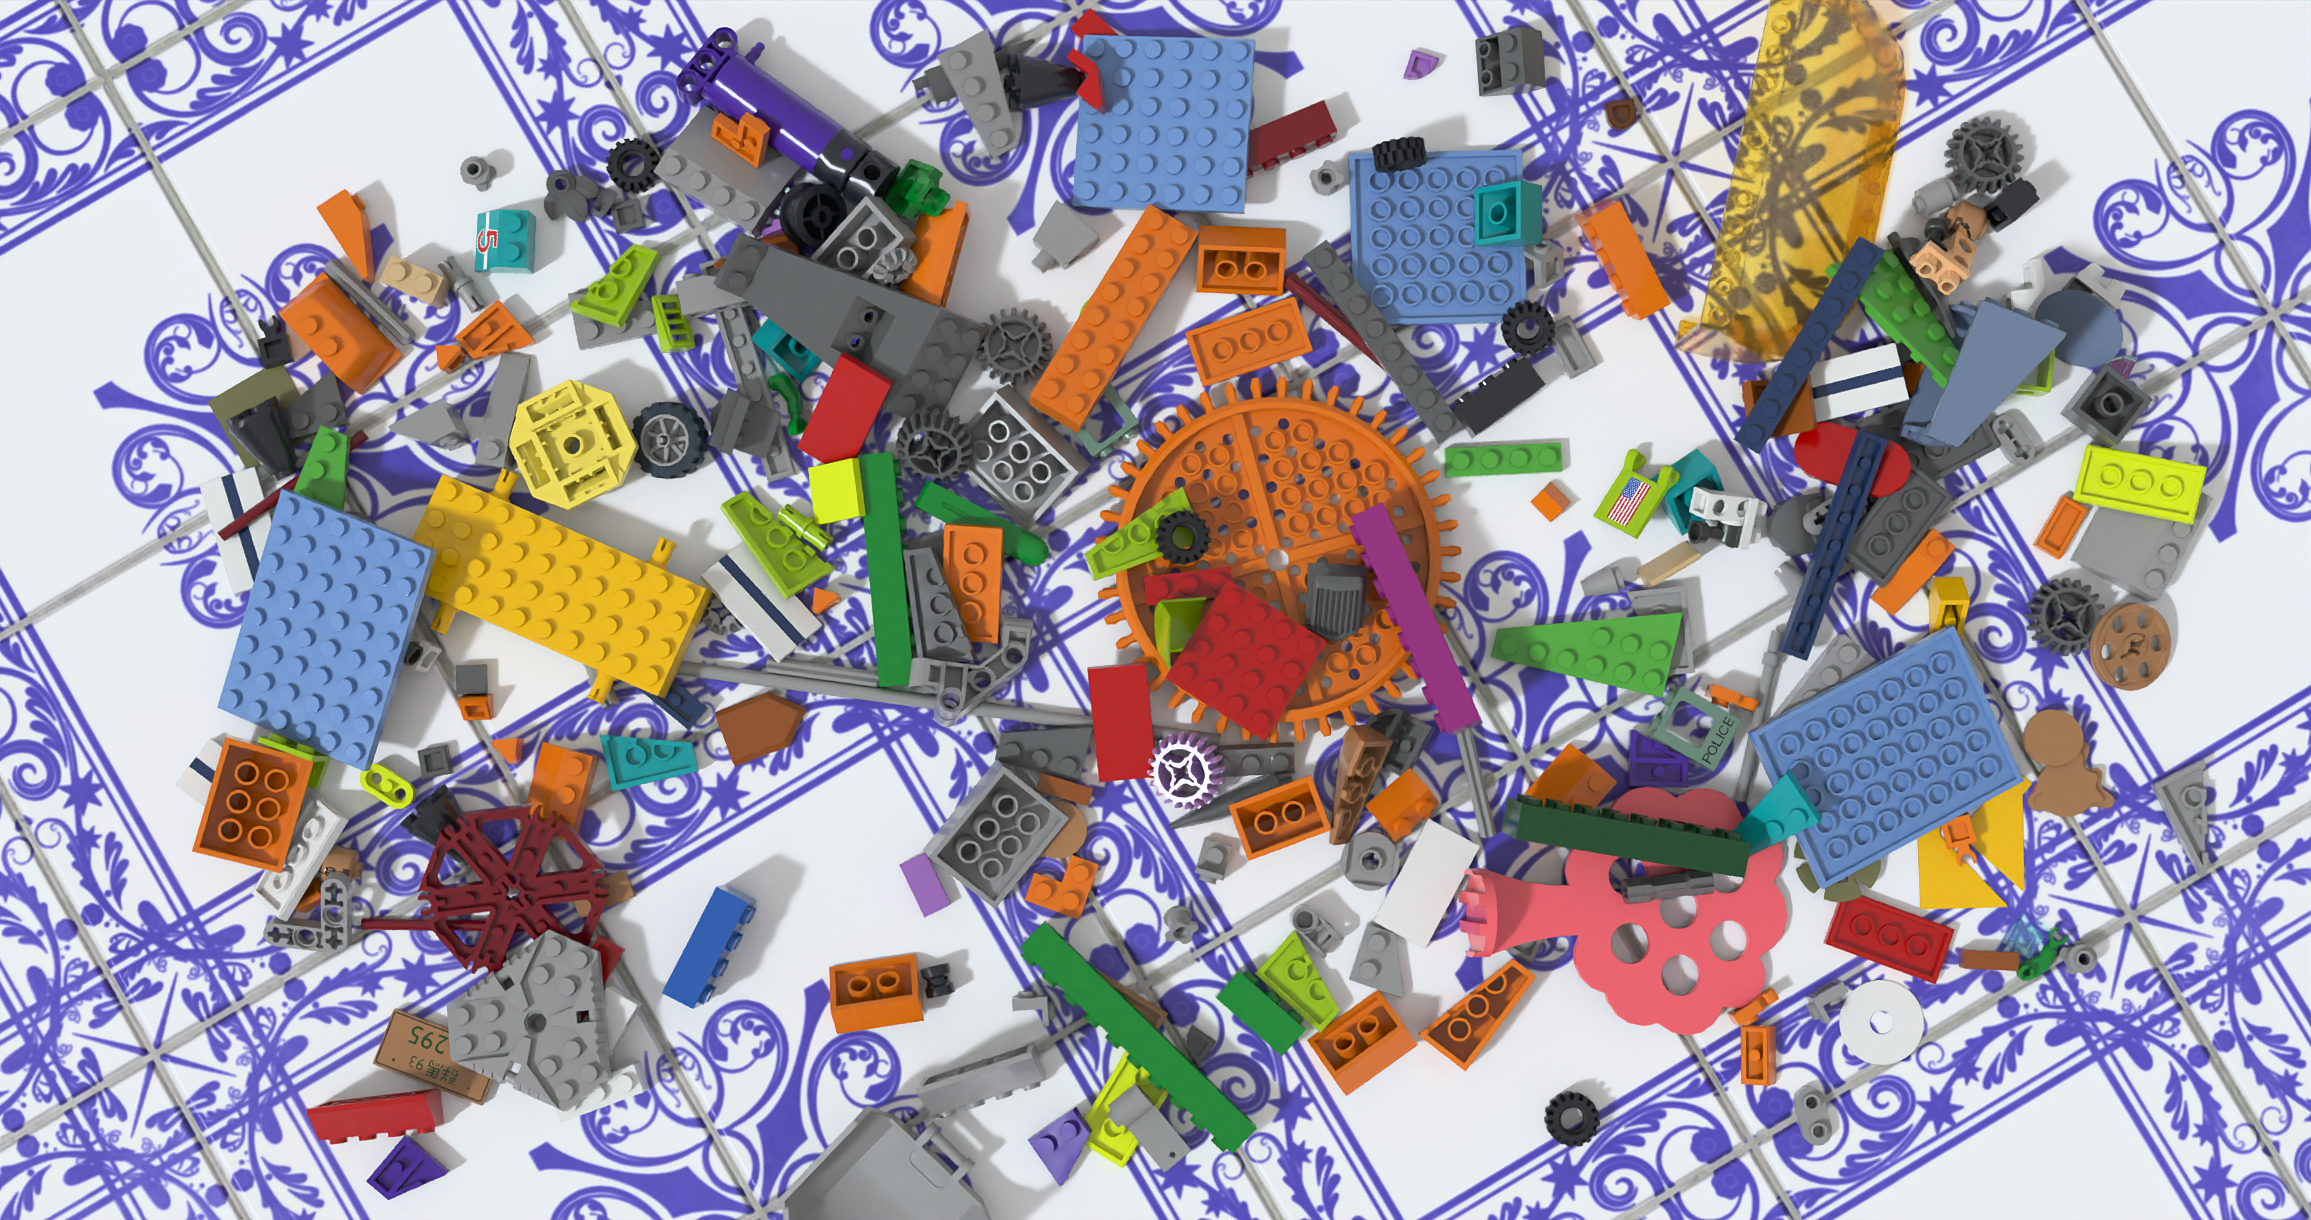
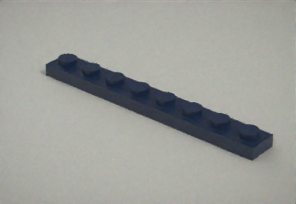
[1733,236,1885,454]
[1777,430,1888,661]

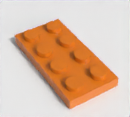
[1185,296,1313,388]
[943,523,1004,644]

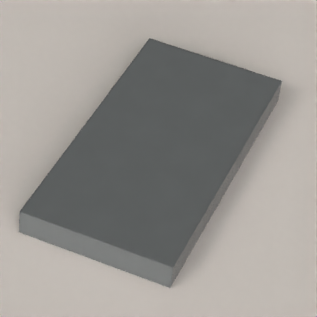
[1845,461,1954,588]

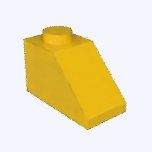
[1928,577,1970,640]

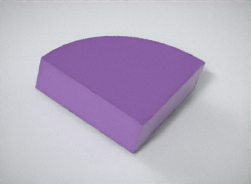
[1403,49,1439,80]
[761,219,784,238]

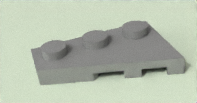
[568,293,658,351]
[1626,586,1695,675]

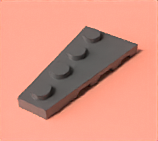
[903,547,977,662]

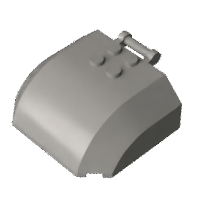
[779,1106,991,1220]

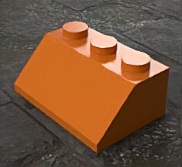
[1196,225,1286,296]
[520,742,600,841]
[1524,743,1617,848]
[1228,775,1331,861]
[829,954,924,1034]
[1307,990,1418,1096]

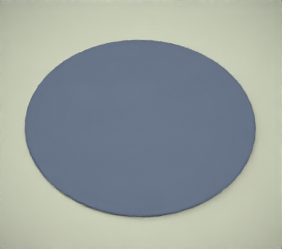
[2035,290,2123,367]

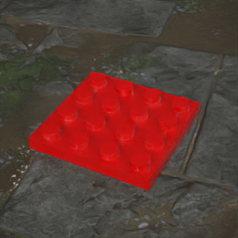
[1165,579,1327,741]

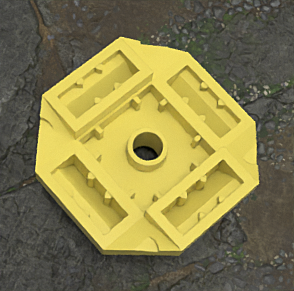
[508,379,639,510]

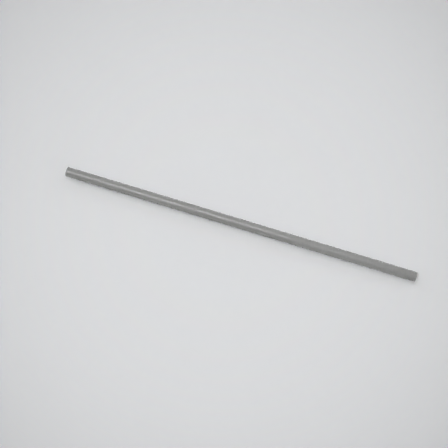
[676,661,1221,746]

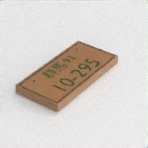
[373,1008,494,1106]

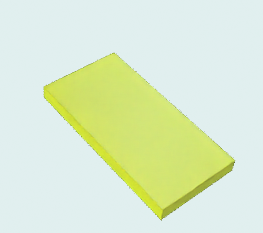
[2073,444,2207,525]
[1084,1051,1169,1168]

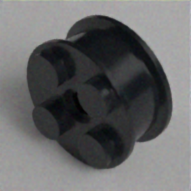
[779,182,848,249]

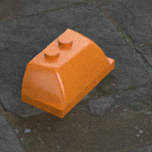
[899,200,971,308]
[278,272,404,395]

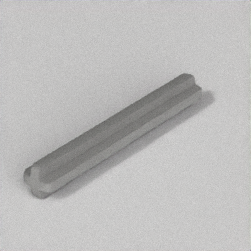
[324,258,416,345]
[766,657,879,687]
[1456,728,1496,838]

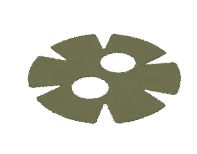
[1794,841,1881,902]

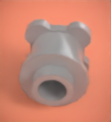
[460,156,497,192]
[1309,160,1344,196]
[1163,906,1199,944]
[2058,941,2097,974]

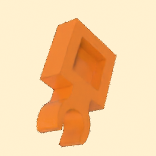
[1704,684,1759,712]
[1941,812,1977,867]
[1727,987,1779,1026]

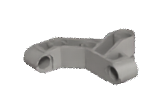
[908,616,1033,727]

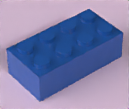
[662,884,757,1009]

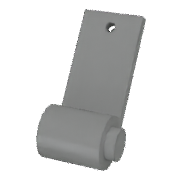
[1107,1083,1192,1173]

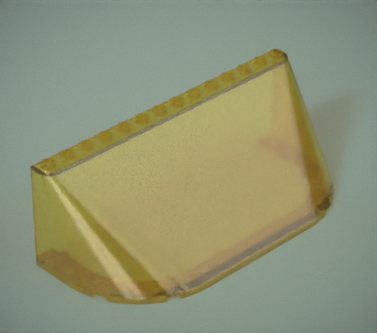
[1673,0,1906,364]

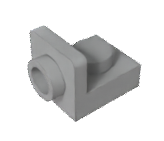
[1523,238,1564,289]
[1195,838,1232,884]
[1805,979,1848,1024]

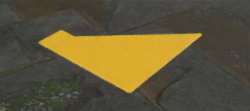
[1970,774,2032,891]
[1917,827,2007,909]

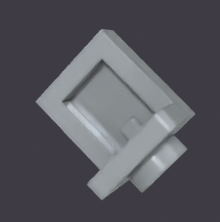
[1012,990,1055,1027]

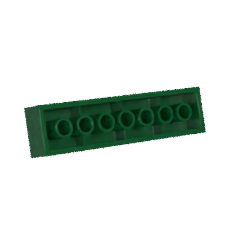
[1501,793,1751,878]

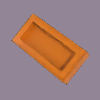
[2033,495,2089,560]

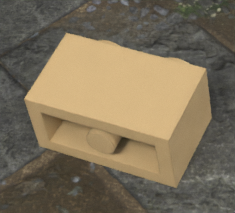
[379,254,452,310]

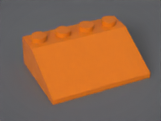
[192,735,314,873]

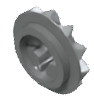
[873,248,918,287]
[702,593,743,635]

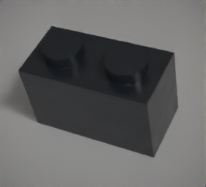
[1982,177,2040,233]

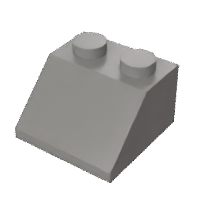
[388,399,471,451]

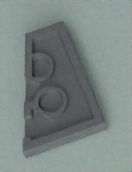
[995,725,1093,782]

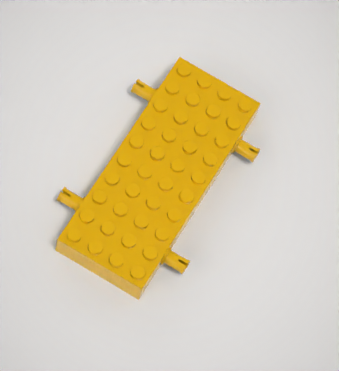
[412,468,713,704]

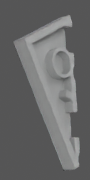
[2150,759,2208,876]

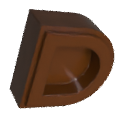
[1604,98,1636,131]

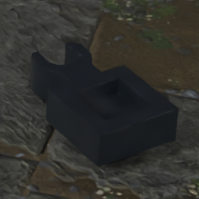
[257,315,295,369]

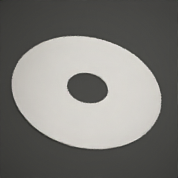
[1839,980,1924,1065]

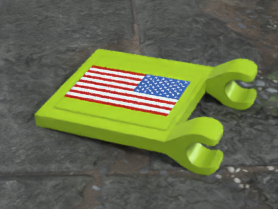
[1593,449,1680,539]

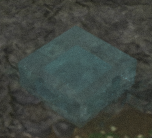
[2002,919,2045,960]

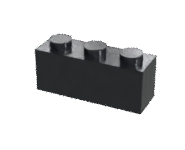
[1452,357,1546,439]

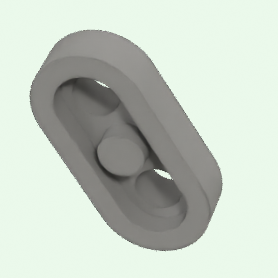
[1793,1086,1832,1146]

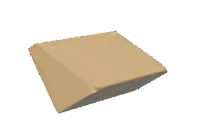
[1637,542,1701,588]

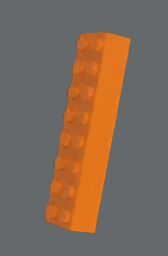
[1029,204,1199,434]

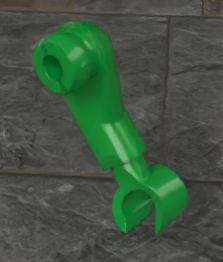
[768,373,807,436]
[2016,927,2068,981]

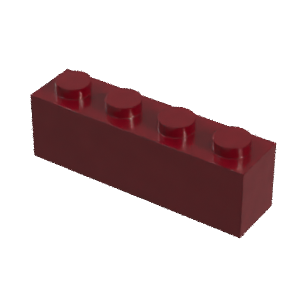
[1247,100,1337,180]

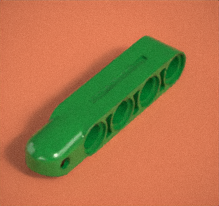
[913,480,1049,567]

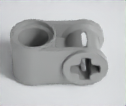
[1290,905,1344,959]

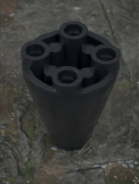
[1004,53,1085,112]
[225,396,298,481]
[400,783,470,866]

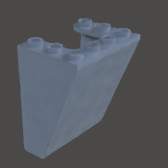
[1897,297,2066,448]

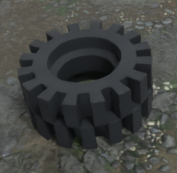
[1372,136,1427,173]
[606,138,660,194]
[1501,300,1556,357]
[1155,510,1211,565]
[1544,1091,1600,1147]

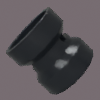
[920,963,955,999]

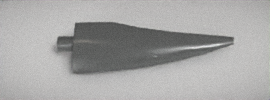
[912,38,1035,105]
[1887,232,1957,339]
[1169,774,1293,829]

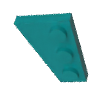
[600,735,699,791]
[1733,769,1823,856]

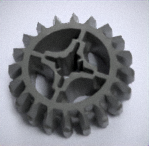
[1943,117,2025,195]
[976,308,1053,386]
[896,407,975,483]
[2024,578,2105,656]

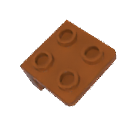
[1741,375,1817,439]

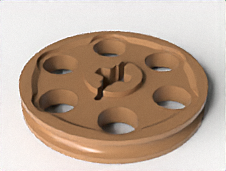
[2090,602,2171,691]

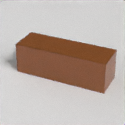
[1036,773,1094,806]
[1959,949,2019,971]

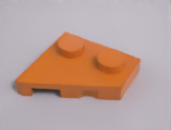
[454,300,537,360]

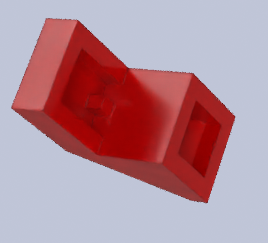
[1066,48,1107,115]

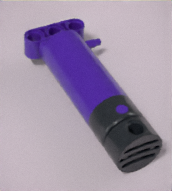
[676,27,901,206]

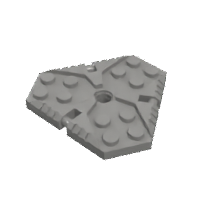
[447,930,611,1111]

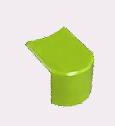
[1154,597,1206,670]

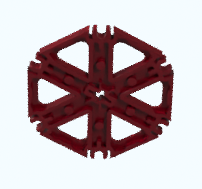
[417,803,610,979]

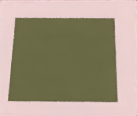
[207,365,313,469]

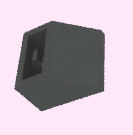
[1475,26,1546,97]

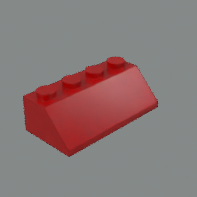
[307,1088,444,1145]

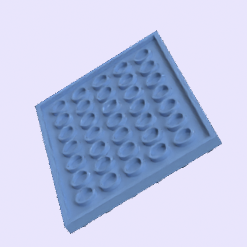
[217,489,437,771]
[1747,625,2024,889]

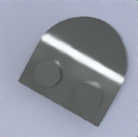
[1766,492,1827,557]
[1366,708,1435,776]

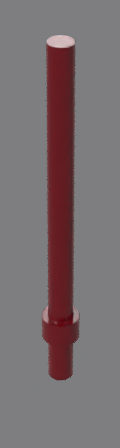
[218,430,369,541]
[361,918,526,933]

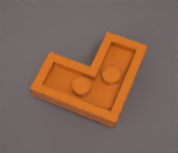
[711,112,771,168]
[1025,855,1099,920]

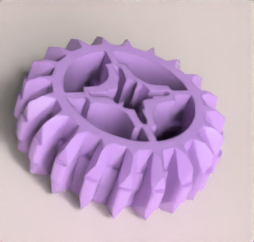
[1147,731,1226,810]

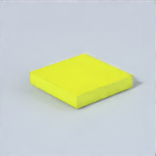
[808,458,866,525]

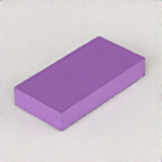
[899,852,951,918]

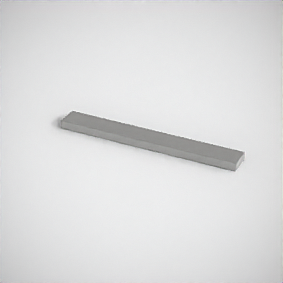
[699,256,797,483]

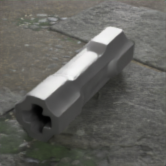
[1621,870,1715,905]

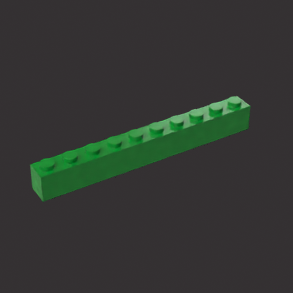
[1020,920,1257,1154]

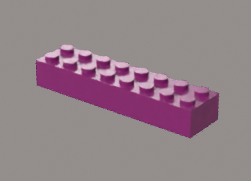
[1349,502,1483,737]

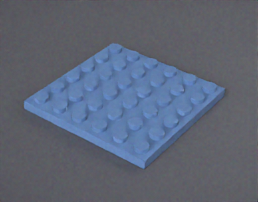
[1072,35,1256,214]
[1348,149,1527,326]

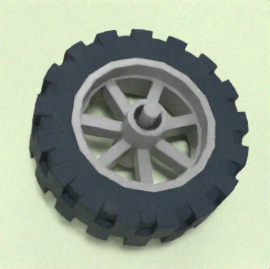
[631,402,709,479]

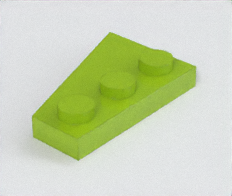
[569,244,662,329]
[1255,930,1340,1033]

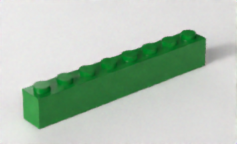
[857,452,916,688]

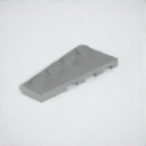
[936,28,1018,159]

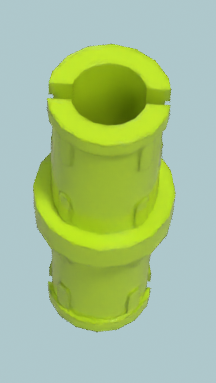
[777,503,834,552]

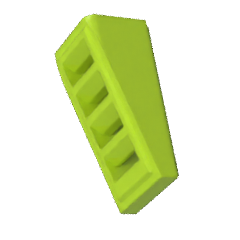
[651,294,695,353]

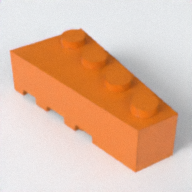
[1574,200,1671,320]
[1418,959,1536,1072]

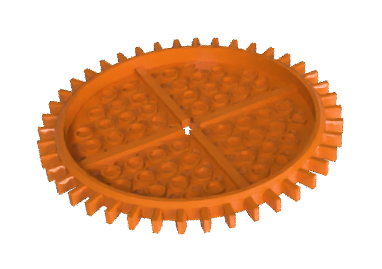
[1095,376,1462,743]

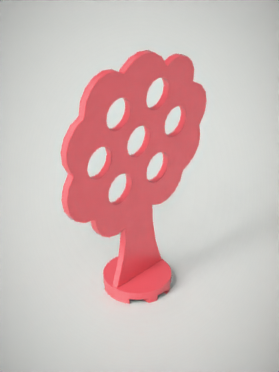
[1459,787,1787,1036]

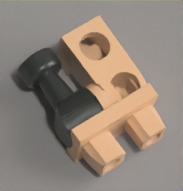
[1909,218,1978,295]

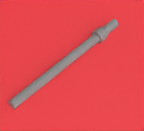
[1734,630,1783,803]

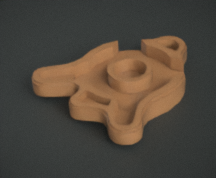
[2027,741,2114,817]

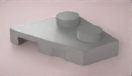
[1349,924,1404,998]

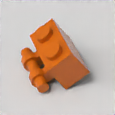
[1365,768,1439,843]

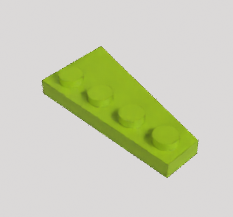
[1083,486,1194,581]
[720,490,835,601]

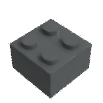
[2060,364,2153,448]

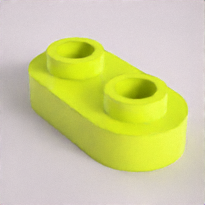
[360,764,416,809]

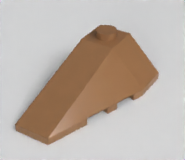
[1329,724,1393,845]

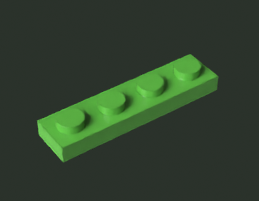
[1444,443,1562,478]

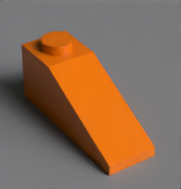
[316,189,376,284]
[1869,528,1956,616]

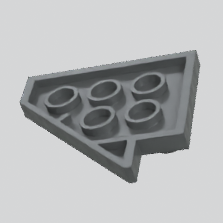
[1855,398,2001,481]

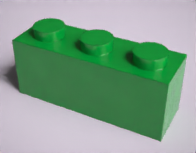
[1215,969,1306,1056]

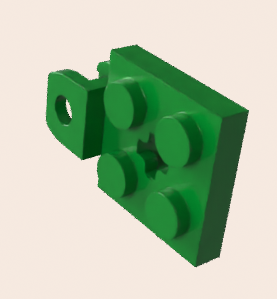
[883,159,951,222]

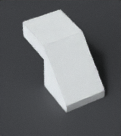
[2003,258,2046,311]

